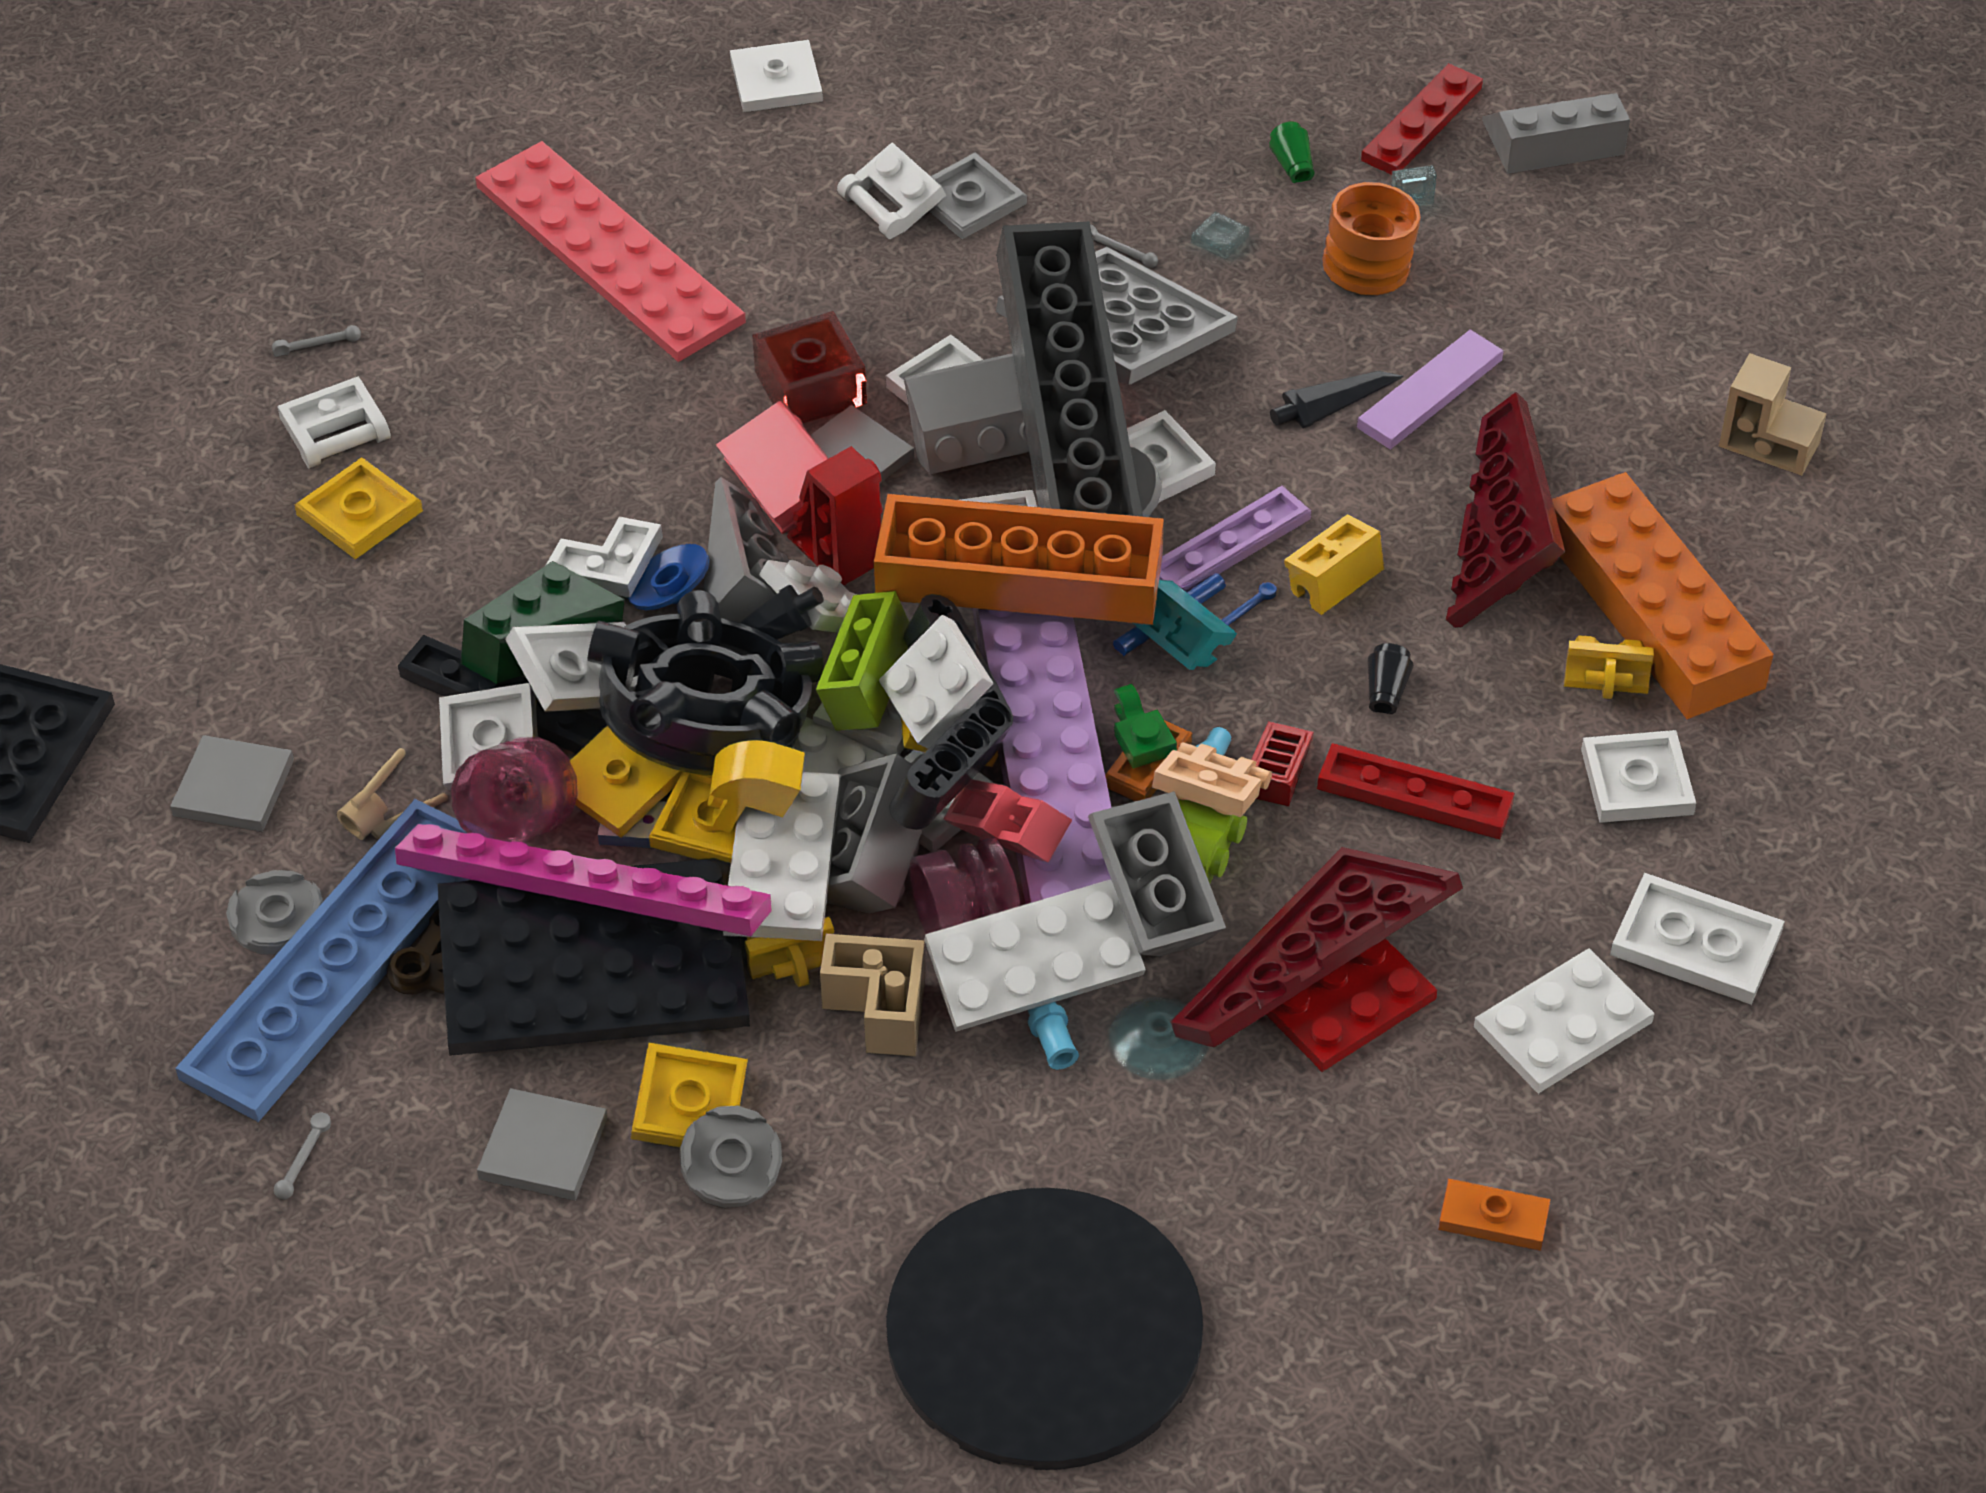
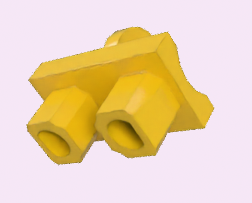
[1564,635,1654,699]
[745,917,834,988]

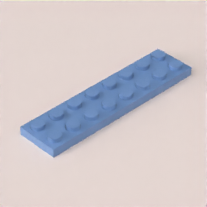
[175,799,493,1122]

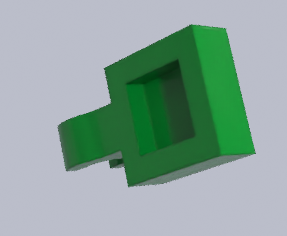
[1114,684,1177,769]

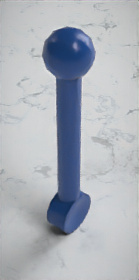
[1221,582,1277,626]

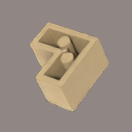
[1719,353,1827,476]
[820,934,926,1056]

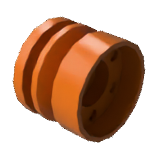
[1322,182,1421,295]

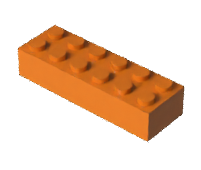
[1552,472,1774,719]
[874,494,1164,625]

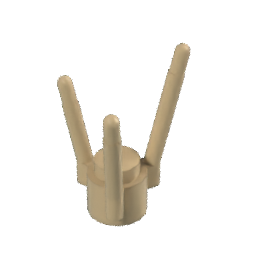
[337,748,448,840]

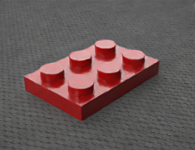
[1266,938,1437,1072]

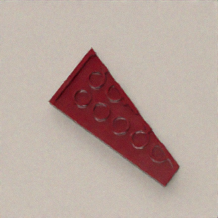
[1446,392,1565,628]
[1170,847,1463,1048]

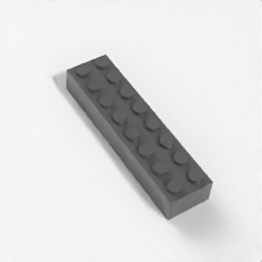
[996,221,1143,517]

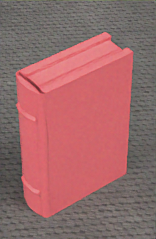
[716,401,829,534]

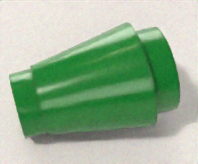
[1269,121,1315,183]

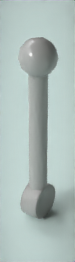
[1090,225,1158,268]
[272,325,361,357]
[273,1112,331,1200]

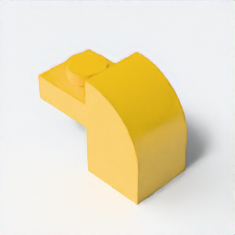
[708,740,805,833]

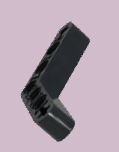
[889,594,1014,830]

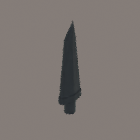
[1270,371,1404,429]
[740,585,824,640]

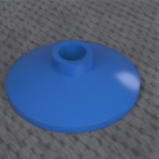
[628,544,710,610]

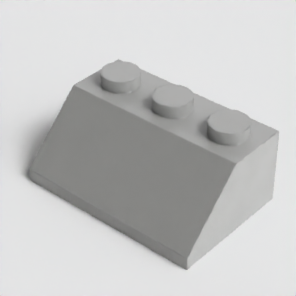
[1482,93,1630,174]
[903,353,1029,474]
[827,753,922,914]
[1088,791,1226,957]

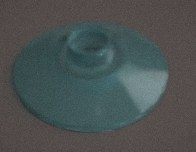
[1109,997,1208,1080]

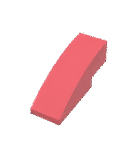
[943,779,1072,862]

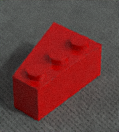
[787,446,883,586]

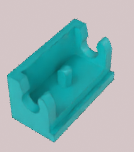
[1133,580,1238,670]

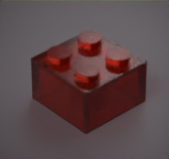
[752,311,867,423]

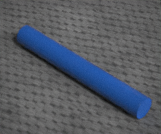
[1113,573,1226,656]

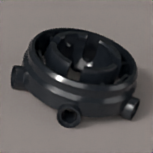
[587,590,824,775]

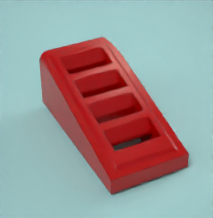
[1251,721,1314,806]

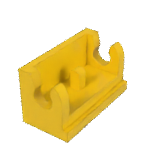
[1284,514,1384,615]

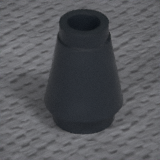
[1368,643,1414,714]

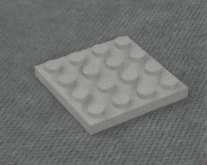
[996,246,1238,385]

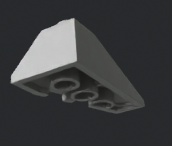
[704,477,789,623]

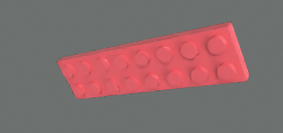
[475,141,746,362]

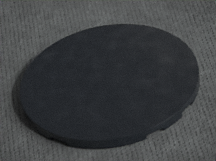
[886,1188,1203,1470]

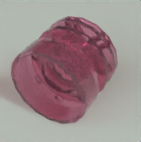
[451,737,578,842]
[910,836,1020,934]

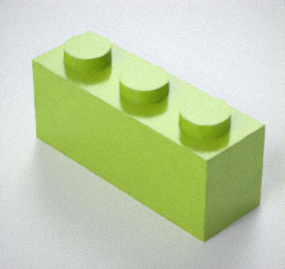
[816,591,909,731]

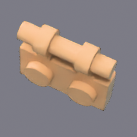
[1152,742,1272,817]

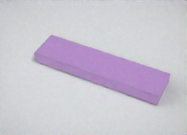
[1357,330,1503,450]
[1159,486,1311,592]

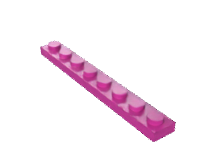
[395,824,772,937]

